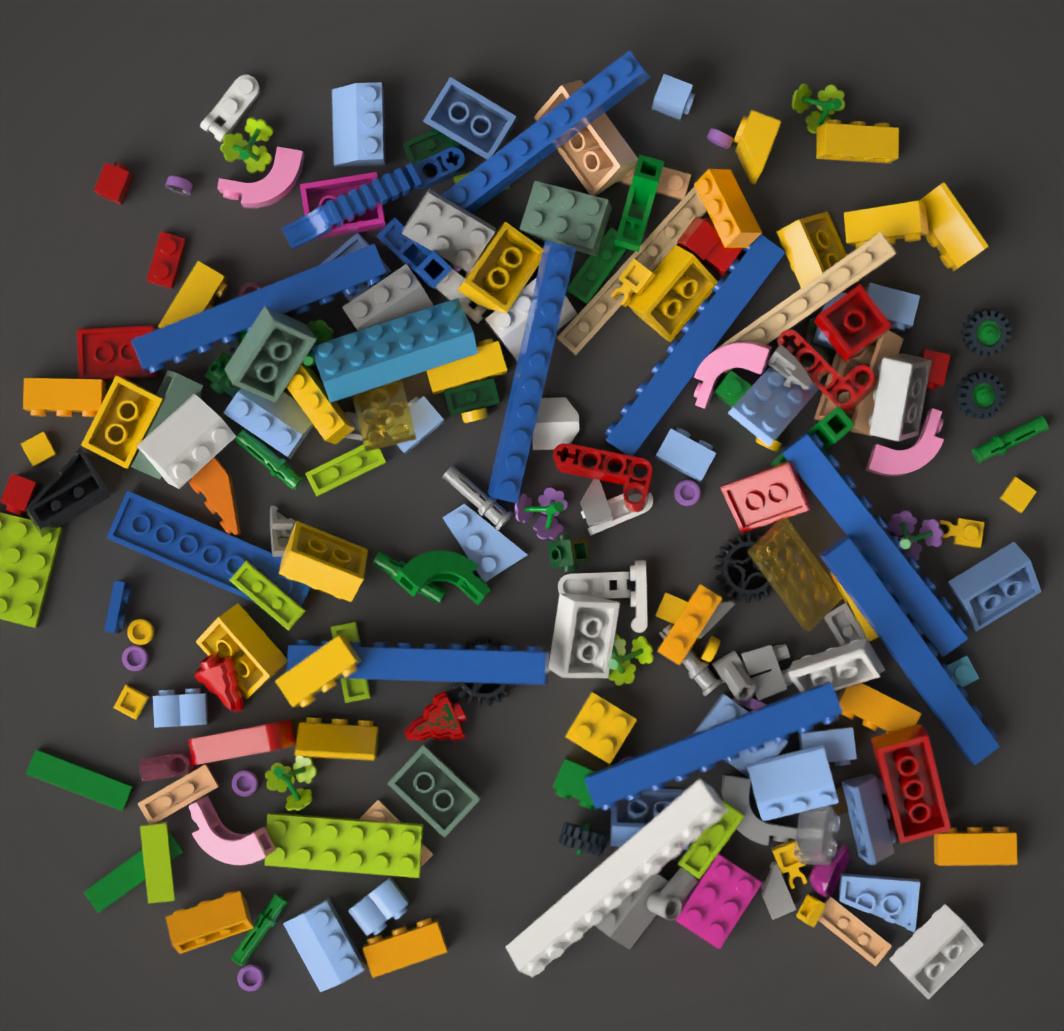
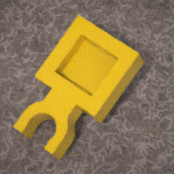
[610,258,656,307]
[939,518,985,548]
[771,839,807,889]

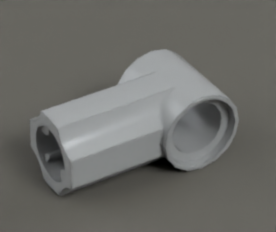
[712,651,757,701]
[647,868,698,920]

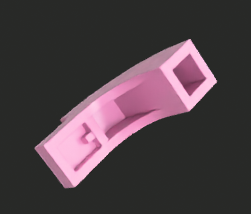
[217,147,305,208]
[694,341,773,409]
[865,408,944,476]
[189,796,276,865]

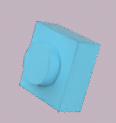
[947,655,979,687]

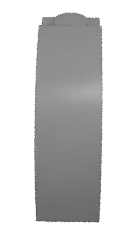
[721,774,797,845]

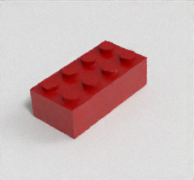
[871,724,951,844]

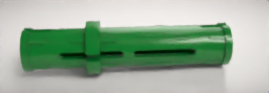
[972,415,1049,464]
[234,428,304,490]
[372,550,446,605]
[230,893,289,967]

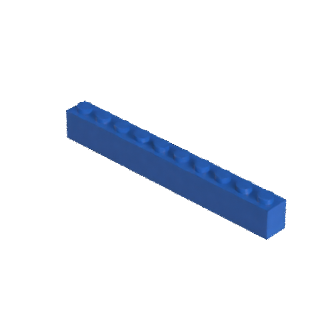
[441,50,651,214]
[604,234,785,456]
[487,241,576,503]
[131,244,386,373]
[783,431,969,657]
[819,536,1000,765]
[287,640,549,684]
[584,681,843,810]

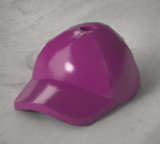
[810,844,850,898]

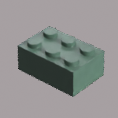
[520,181,612,256]
[224,306,316,403]
[387,744,481,838]

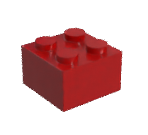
[814,285,892,363]

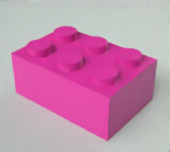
[300,172,386,239]
[675,853,762,949]

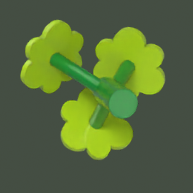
[792,83,845,134]
[220,117,273,173]
[608,633,654,686]
[265,756,317,811]

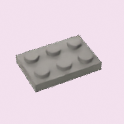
[402,189,496,272]

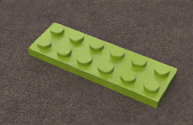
[265,812,423,878]

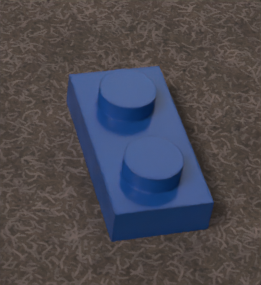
[104,580,131,633]

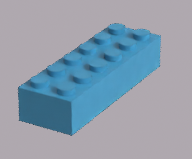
[311,298,478,403]

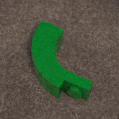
[614,154,665,252]
[771,406,856,474]
[395,551,491,606]

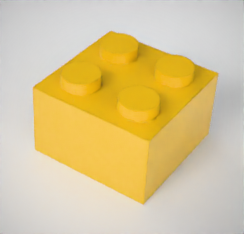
[565,692,637,764]

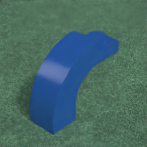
[376,217,452,288]

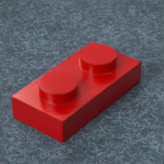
[146,232,187,289]

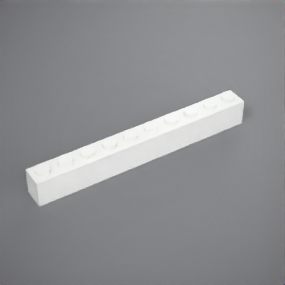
[506,779,727,977]

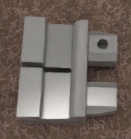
[740,644,794,701]

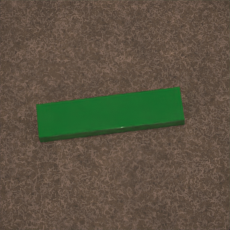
[26,749,133,811]
[84,830,184,913]

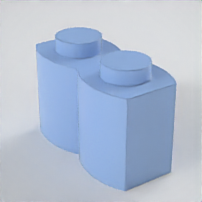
[153,688,209,728]
[348,877,410,935]

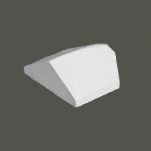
[532,397,579,450]

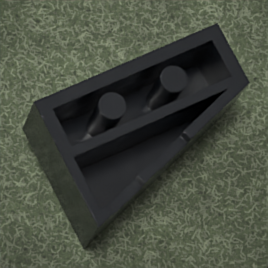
[26,447,109,537]

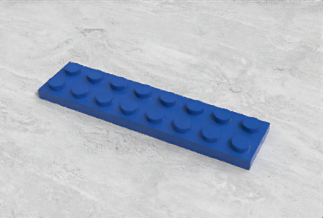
[106,491,311,607]

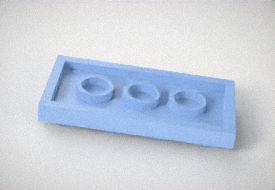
[729,366,819,446]

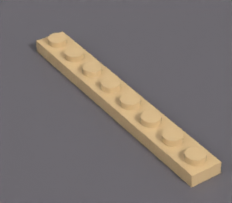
[557,186,707,356]
[711,232,897,374]

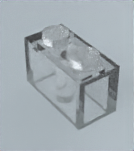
[794,806,840,865]

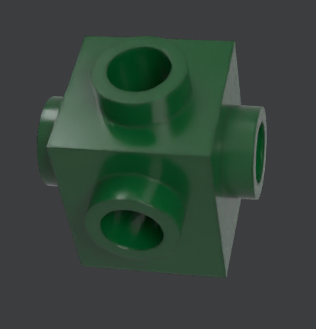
[204,351,241,397]
[548,534,591,572]

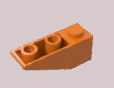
[188,456,241,536]

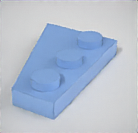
[443,504,527,582]
[839,873,920,932]

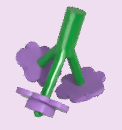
[515,487,568,540]
[888,510,944,561]

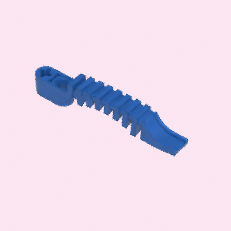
[281,147,465,249]

